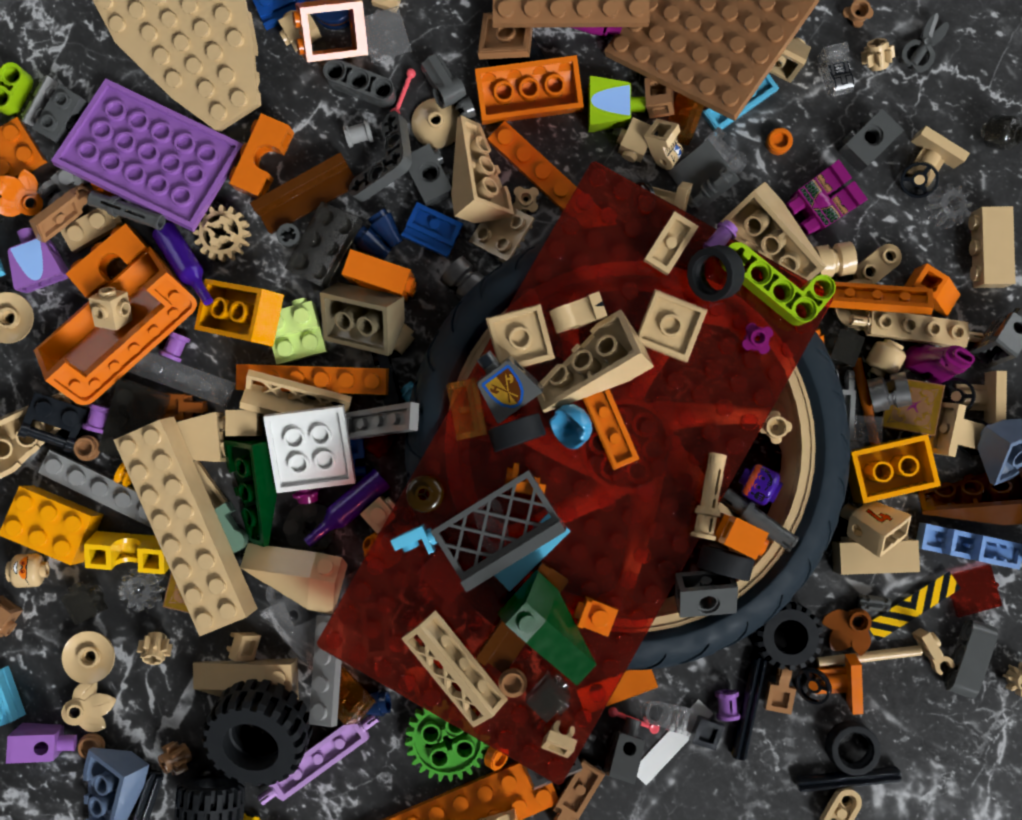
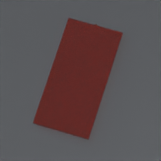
[416,508,509,604]

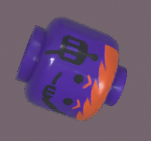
[738,464,783,505]

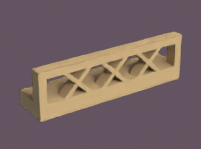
[239,369,352,415]
[401,610,508,728]

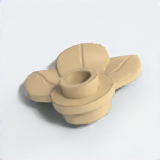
[61,682,116,732]

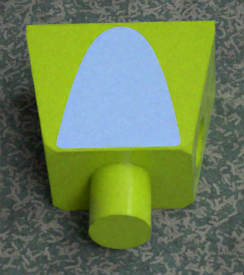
[588,76,646,132]

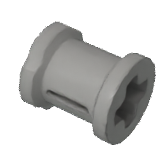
[343,119,374,148]

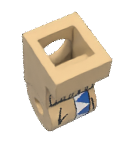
[644,118,683,170]

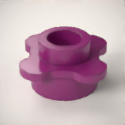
[742,323,773,354]
[292,488,321,504]

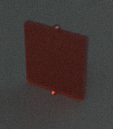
[949,564,1002,617]

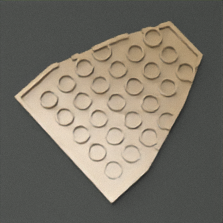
[93,0,261,132]

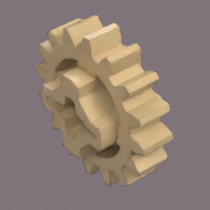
[193,205,252,262]

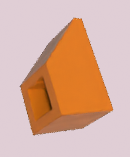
[904,263,960,317]

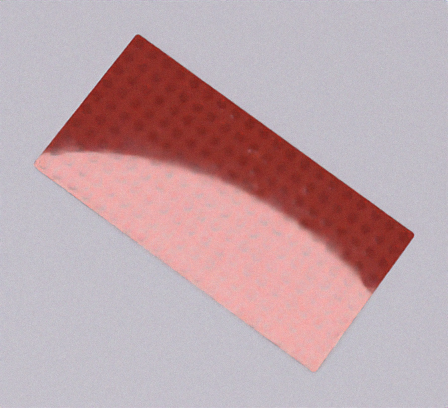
[317,162,833,785]

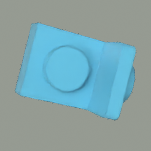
[390,524,438,554]

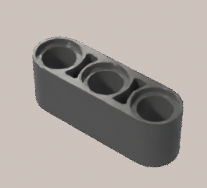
[323,59,397,108]
[944,618,998,699]

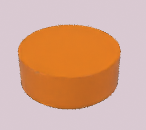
[765,128,793,155]
[484,742,509,771]

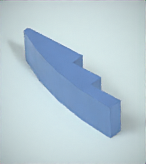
[916,522,1022,570]

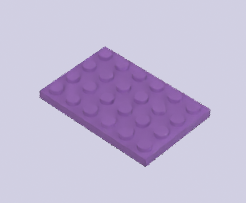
[51,78,243,232]

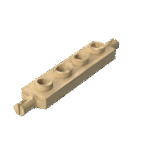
[849,310,984,348]

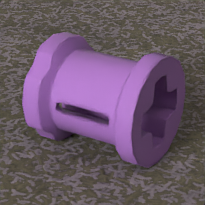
[158,332,191,363]
[81,403,113,434]
[715,689,740,721]

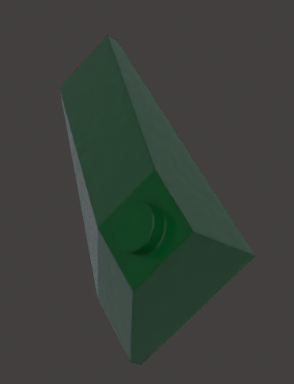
[224,436,277,547]
[497,570,597,686]

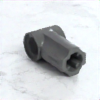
[420,54,466,109]

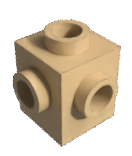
[89,287,133,330]

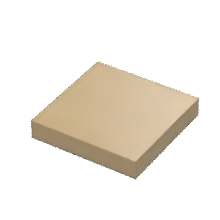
[637,289,708,363]
[486,304,555,367]

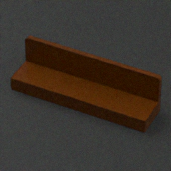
[250,152,355,234]
[476,560,568,673]

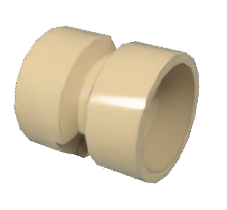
[814,241,858,278]

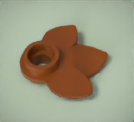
[822,608,872,656]

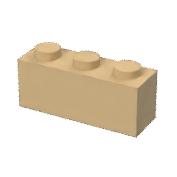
[968,206,1016,288]
[832,534,920,575]

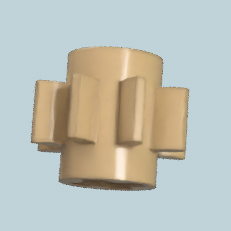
[861,38,895,71]
[137,632,173,665]
[1002,662,1022,697]

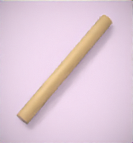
[816,645,923,668]

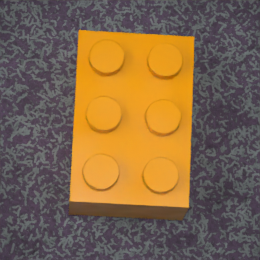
[194,279,284,346]
[848,434,941,504]
[0,485,104,565]

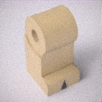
[549,291,608,333]

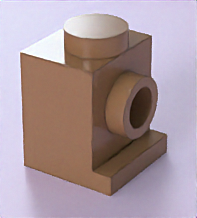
[644,78,675,119]

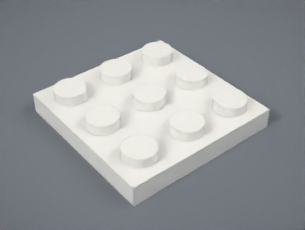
[263,405,356,493]

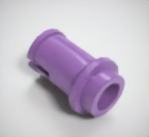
[703,220,738,248]

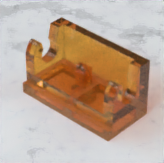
[668,93,704,145]
[446,378,488,441]
[338,665,376,725]

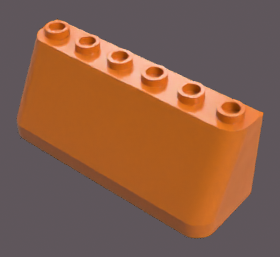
[34,246,197,405]

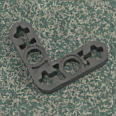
[348,111,412,202]

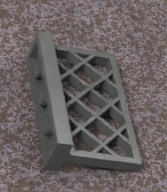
[431,470,566,592]

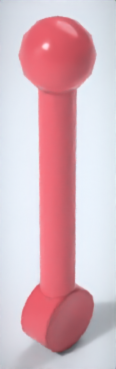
[390,68,416,114]
[608,707,659,734]

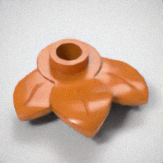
[0,169,43,217]

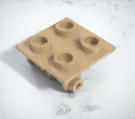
[468,208,535,263]

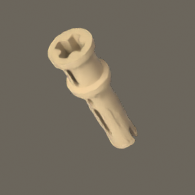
[690,452,727,541]

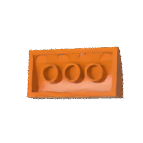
[475,55,584,125]

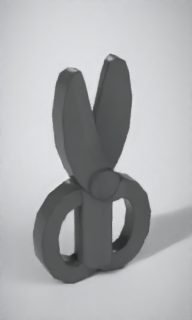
[900,13,949,73]

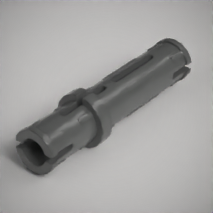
[87,190,166,230]
[719,487,799,552]

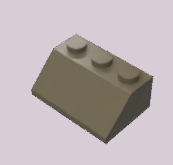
[320,282,405,356]

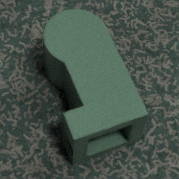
[215,501,249,553]

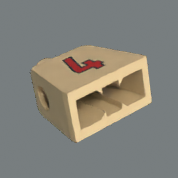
[840,501,912,557]

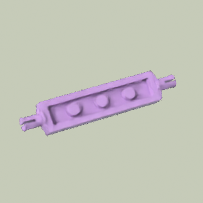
[257,715,380,805]

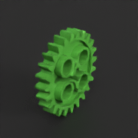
[405,695,490,782]

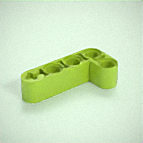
[0,62,34,116]
[719,242,836,326]

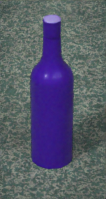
[152,222,213,305]
[304,468,390,547]

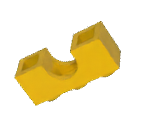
[84,531,169,574]

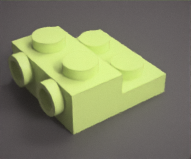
[272,298,328,365]

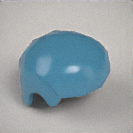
[549,404,592,450]

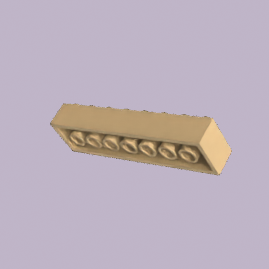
[113,417,258,637]

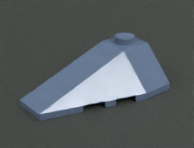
[977,419,1022,486]
[83,747,149,820]

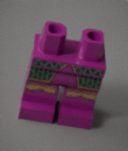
[785,159,868,236]

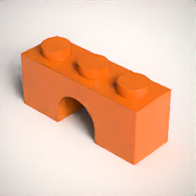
[229,113,294,199]
[65,223,149,298]
[714,513,769,560]

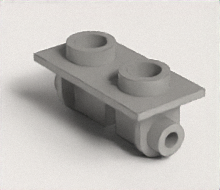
[21,75,67,127]

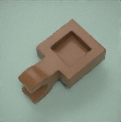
[763,667,796,715]

